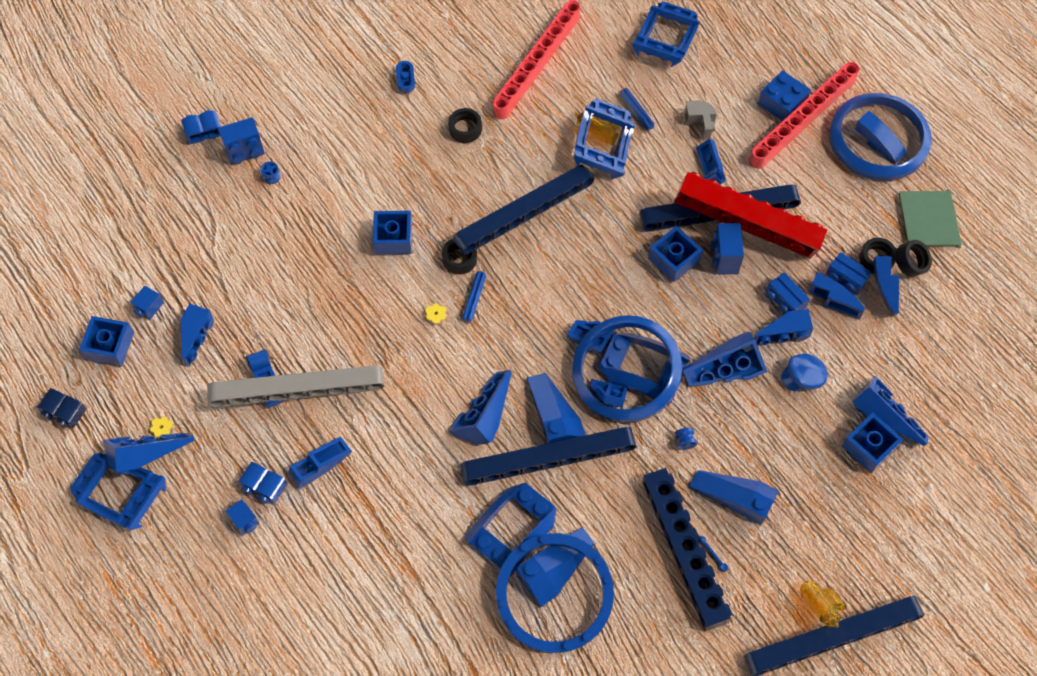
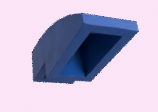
[855,111,907,164]
[873,256,899,315]
[809,272,865,320]
[288,436,352,489]

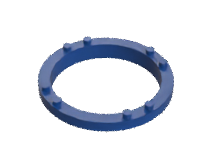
[830,93,932,181]
[572,315,682,423]
[496,533,614,653]

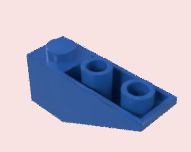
[181,303,214,367]
[754,309,813,345]

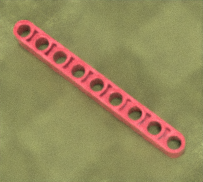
[493,0,580,119]
[750,62,860,169]

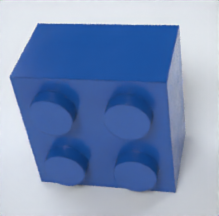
[758,70,811,121]
[218,117,265,164]
[373,211,413,254]
[711,223,744,275]
[648,225,703,282]
[79,316,134,367]
[842,412,903,474]

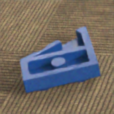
[567,320,616,355]
[590,379,628,408]

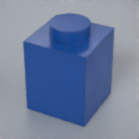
[130,286,164,320]
[225,499,259,535]

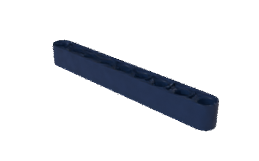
[452,164,595,255]
[639,184,801,232]
[460,427,637,486]
[743,595,925,676]

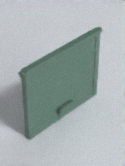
[898,190,962,248]

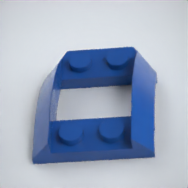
[632,2,700,68]
[574,98,636,180]
[598,333,690,406]
[70,453,166,530]
[464,482,557,577]

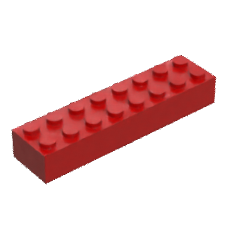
[674,172,828,259]

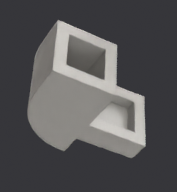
[684,100,717,140]

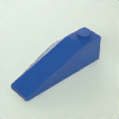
[682,331,768,386]
[449,370,512,445]
[527,373,585,444]
[852,376,929,446]
[103,433,194,474]
[689,470,779,526]
[516,527,595,607]

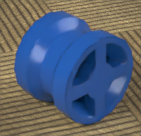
[260,161,281,184]
[675,427,697,450]

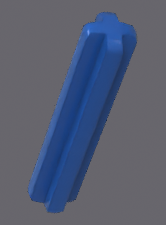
[620,88,654,130]
[462,271,486,323]

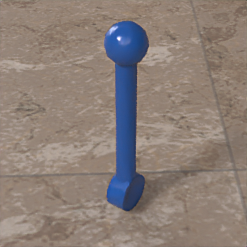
[698,536,728,572]

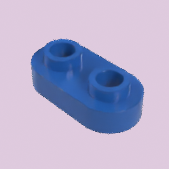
[396,61,415,93]

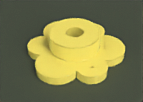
[425,303,446,324]
[150,417,173,438]

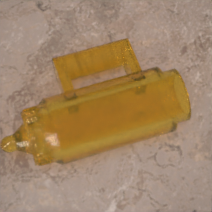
[575,112,619,145]
[800,580,846,628]

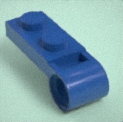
[696,138,726,185]
[246,349,286,408]

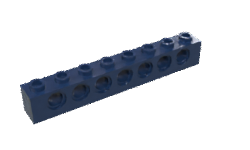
[642,468,732,632]

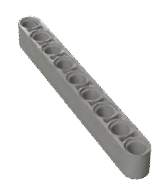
[207,366,385,407]

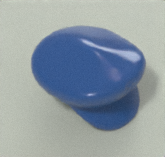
[781,354,828,391]

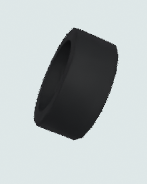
[448,108,482,143]
[859,237,897,274]
[442,239,477,274]
[895,240,932,277]

